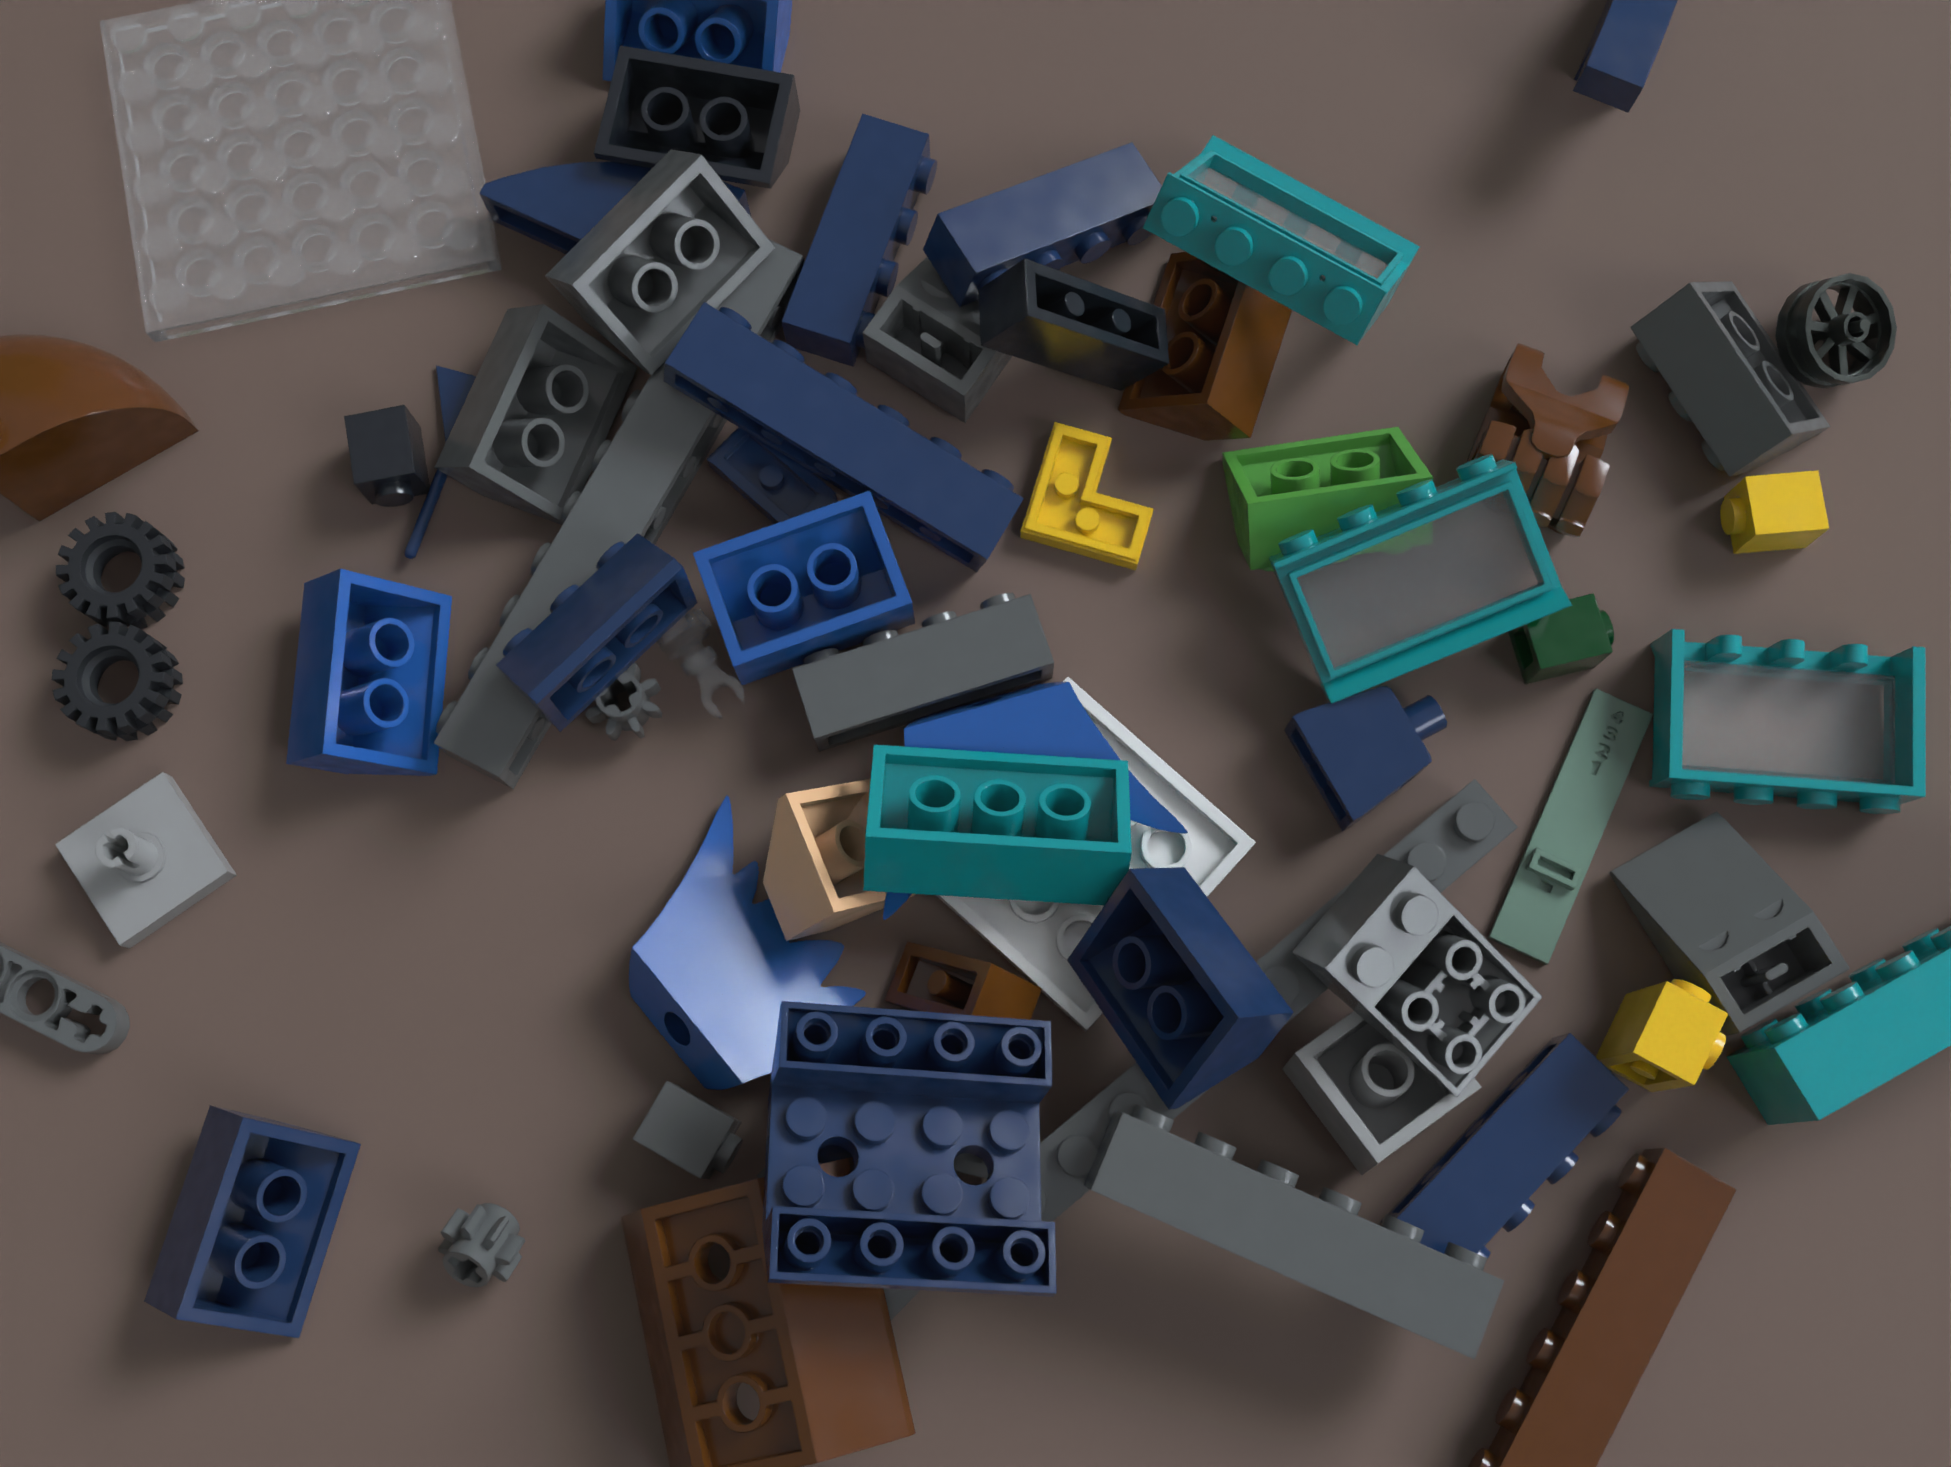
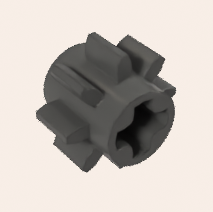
[585,662,663,741]
[438,1203,525,1288]

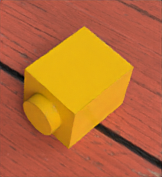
[1720,470,1829,554]

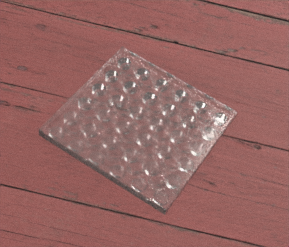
[100,0,502,342]

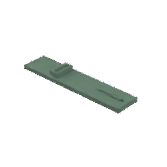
[1487,688,1653,965]

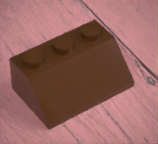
[1118,252,1292,441]

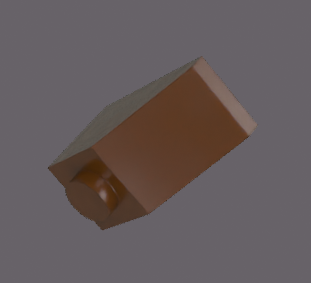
[885,941,1042,1020]

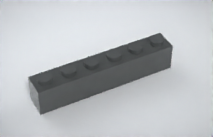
[1084,1104,1504,1360]

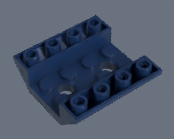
[762,1001,1057,1297]

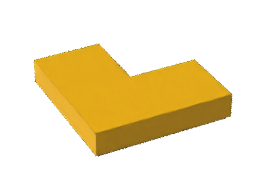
[1020,422,1154,570]

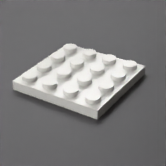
[936,677,1256,1032]

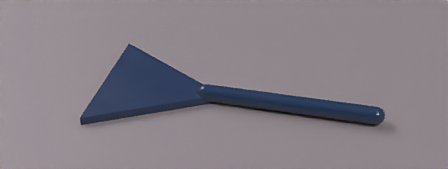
[404,365,476,559]

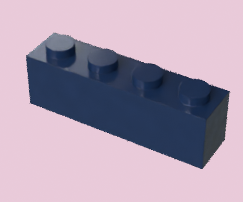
[782,113,937,367]
[923,142,1162,307]
[1380,1033,1629,1259]

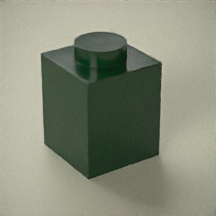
[1508,593,1614,684]

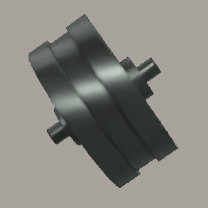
[1775,273,1897,389]

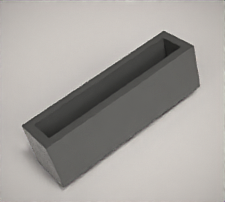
[792,593,1054,752]

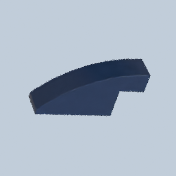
[1573,0,1678,113]
[479,162,752,254]

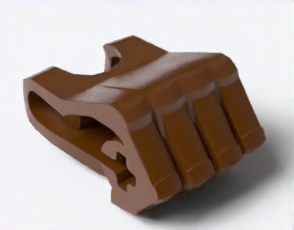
[1466,343,1629,537]

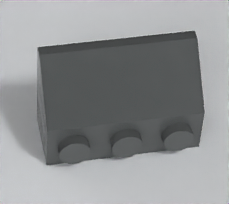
[545,149,775,375]
[1630,281,1831,477]
[434,304,637,525]

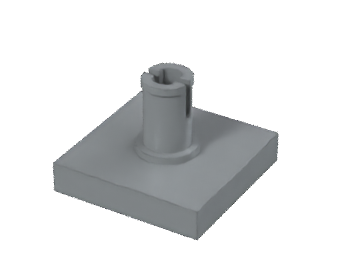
[55,772,237,948]

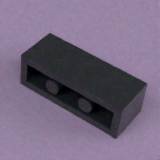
[978,258,1169,391]

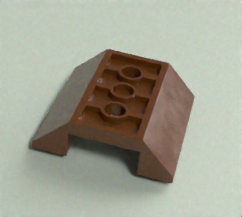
[621,1157,916,1467]

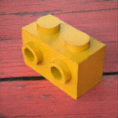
[1596,979,1728,1092]

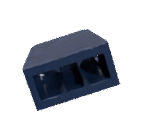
[1284,685,1447,832]

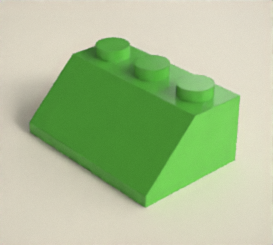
[1222,427,1433,572]

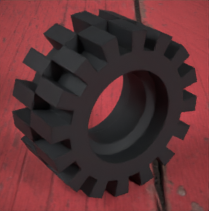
[56,512,185,629]
[51,622,183,741]

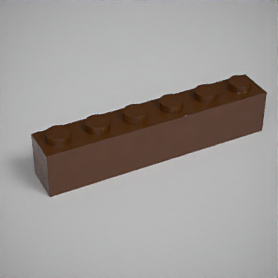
[1468,1148,1736,1467]

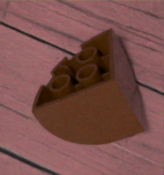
[0,334,199,522]

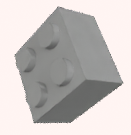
[1282,1011,1481,1176]

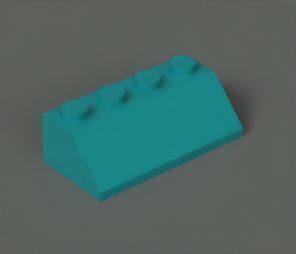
[863,745,1132,906]

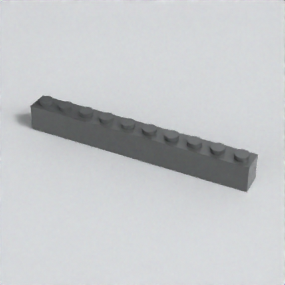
[434,239,804,789]
[1040,779,1518,1222]

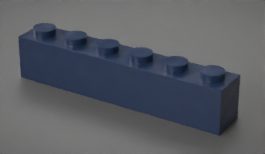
[663,302,1024,572]

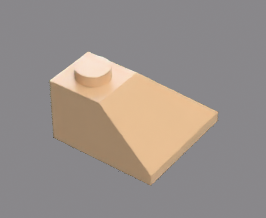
[763,779,916,941]

